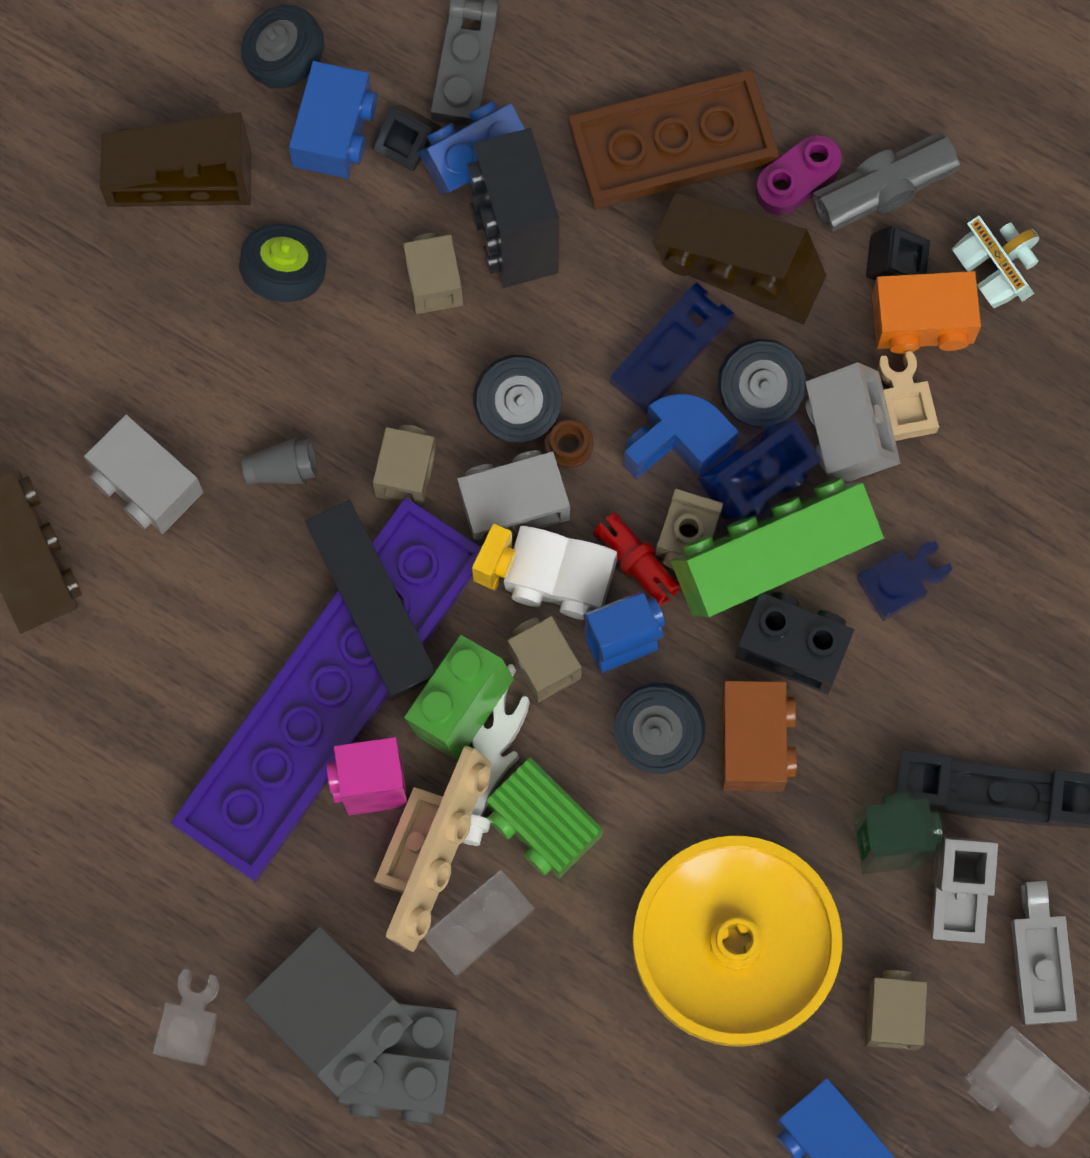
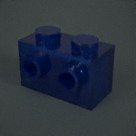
[697,419,822,519]

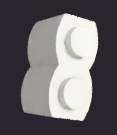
[504,526,617,620]

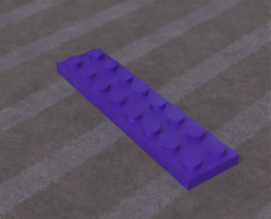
[171,497,482,883]

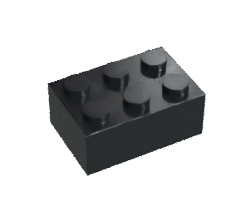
[467,128,559,288]

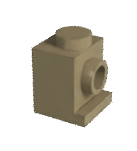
[656,489,723,570]

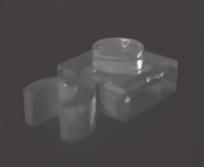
[152,969,219,1067]

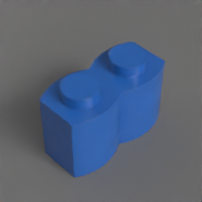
[583,591,665,674]

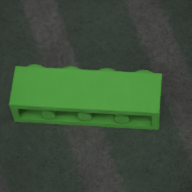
[670,478,884,617]

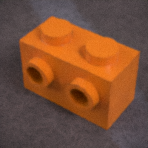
[872,271,981,354]

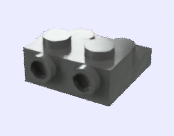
[339,1004,458,1125]

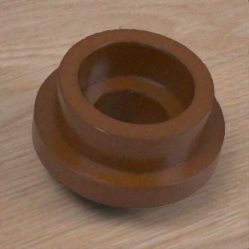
[544,419,594,468]

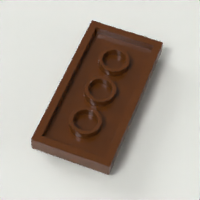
[568,69,779,209]

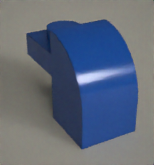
[623,394,739,480]

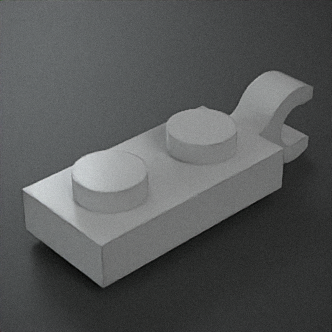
[1011,881,1077,1026]

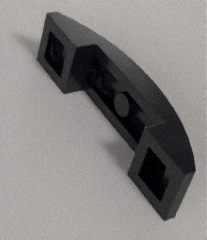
[895,750,1090,828]

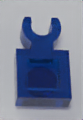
[857,541,953,621]

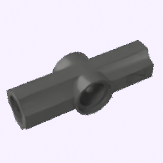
[812,132,960,233]

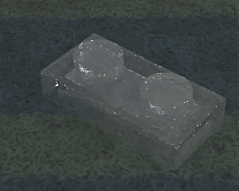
[423,869,535,978]

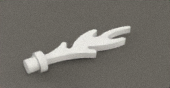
[462,664,530,846]

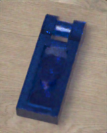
[610,283,735,413]

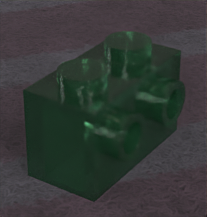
[854,792,943,874]

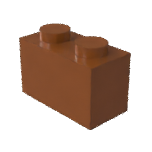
[722,681,796,792]

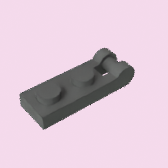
[431,0,500,125]

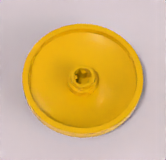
[633,836,842,1047]

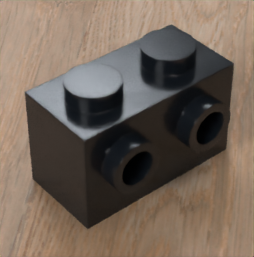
[735,592,855,695]

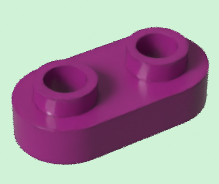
[756,135,842,215]

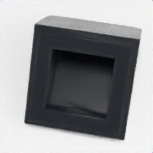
[372,105,441,171]
[866,225,930,281]

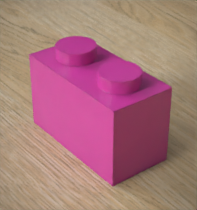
[327,737,408,816]

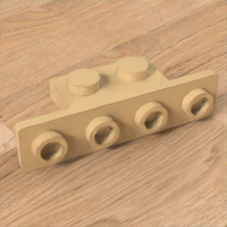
[374,746,492,952]

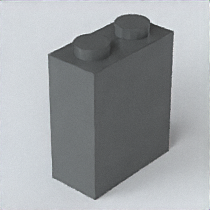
[244,927,413,1097]

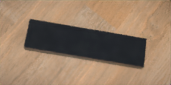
[305,499,436,700]

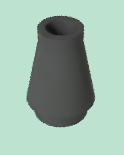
[242,436,318,485]

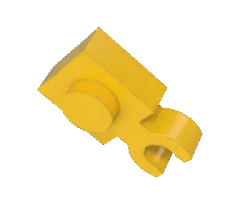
[472,523,517,591]

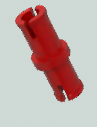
[593,513,681,607]

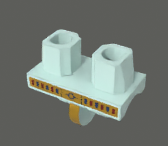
[952,215,1040,308]

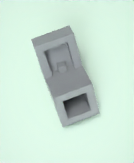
[930,837,998,943]

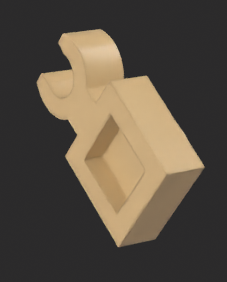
[877,351,939,441]

